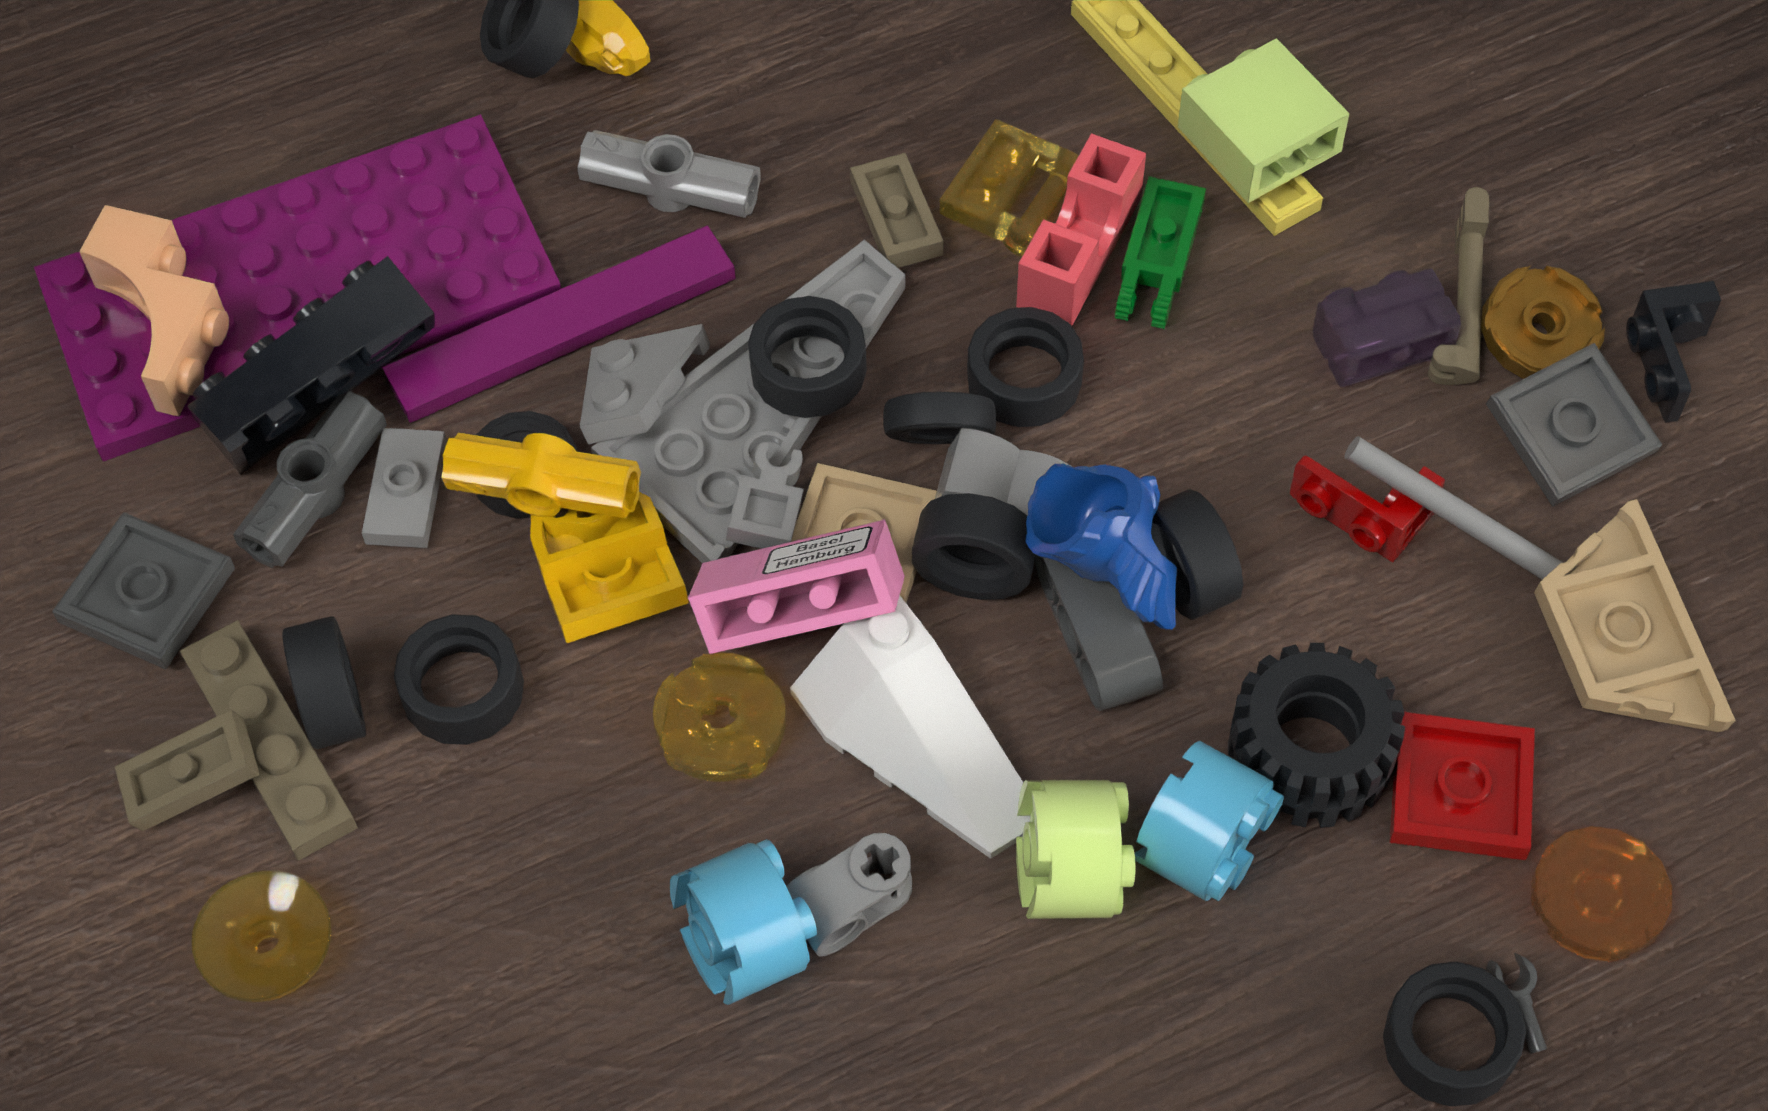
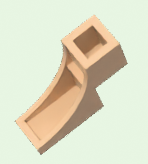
[79,205,229,417]

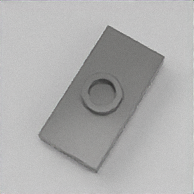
[362,428,447,548]

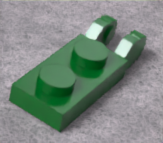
[1115,176,1207,329]

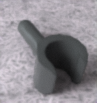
[1486,953,1547,1054]

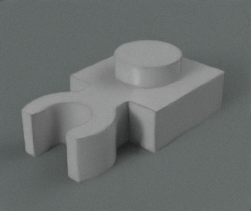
[726,442,803,549]

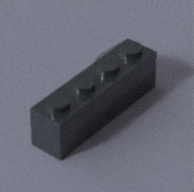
[188,256,435,475]

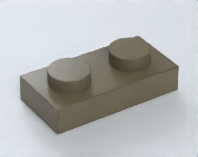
[850,153,944,268]
[115,710,260,832]

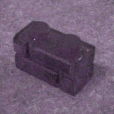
[1312,268,1461,387]

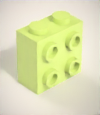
[1178,38,1350,203]

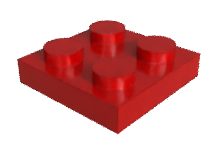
[1390,712,1535,860]

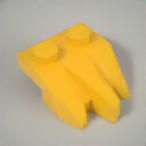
[530,492,689,644]

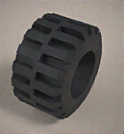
[1228,642,1405,828]

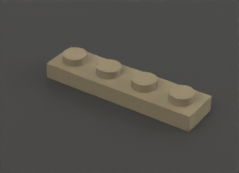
[180,620,358,861]

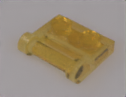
[940,119,1079,257]

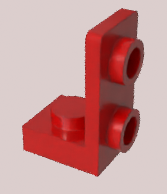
[1290,455,1445,563]

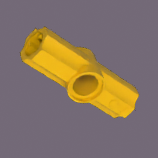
[441,433,641,518]

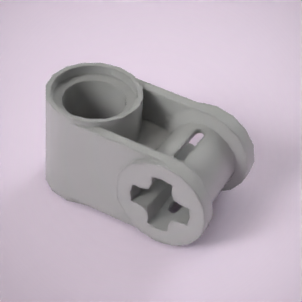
[786,833,912,957]

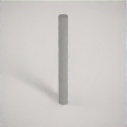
[1344,436,1563,580]

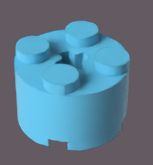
[1134,741,1284,901]
[670,839,817,1005]

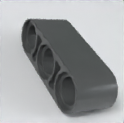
[1035,555,1163,711]

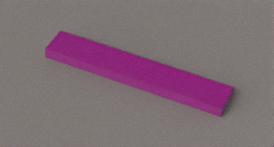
[382,225,736,423]

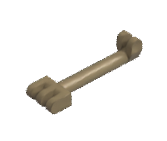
[1427,187,1489,385]

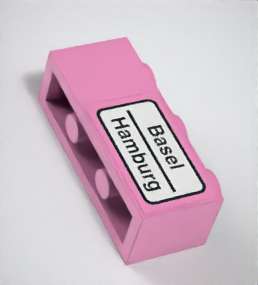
[688,520,905,654]

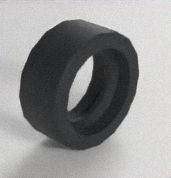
[480,0,579,79]
[748,296,867,418]
[967,307,1084,427]
[1151,489,1243,620]
[912,493,1036,600]
[394,614,524,745]
[282,616,366,749]
[1383,962,1526,1107]

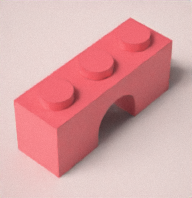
[1016,133,1146,326]

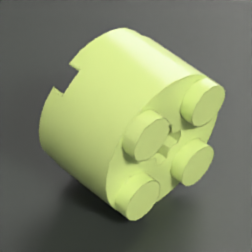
[1016,780,1135,919]

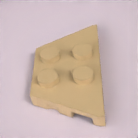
[1534,499,1735,732]

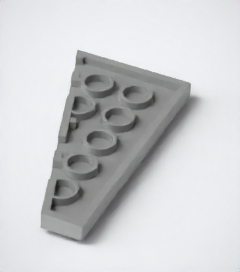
[591,240,905,563]

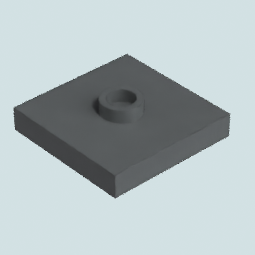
[1486,343,1662,507]
[52,512,235,670]

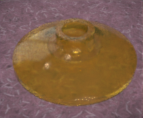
[192,871,332,1002]

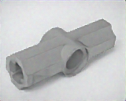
[577,130,761,218]

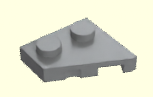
[580,324,710,444]

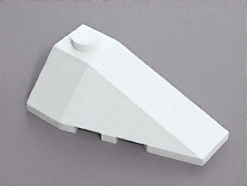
[790,596,1030,859]

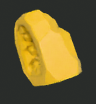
[566,0,651,76]

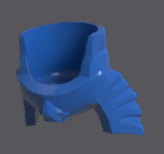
[1026,463,1177,630]

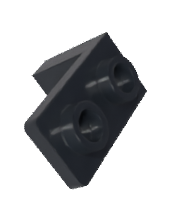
[1626,281,1721,423]

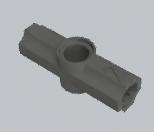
[233,391,387,568]

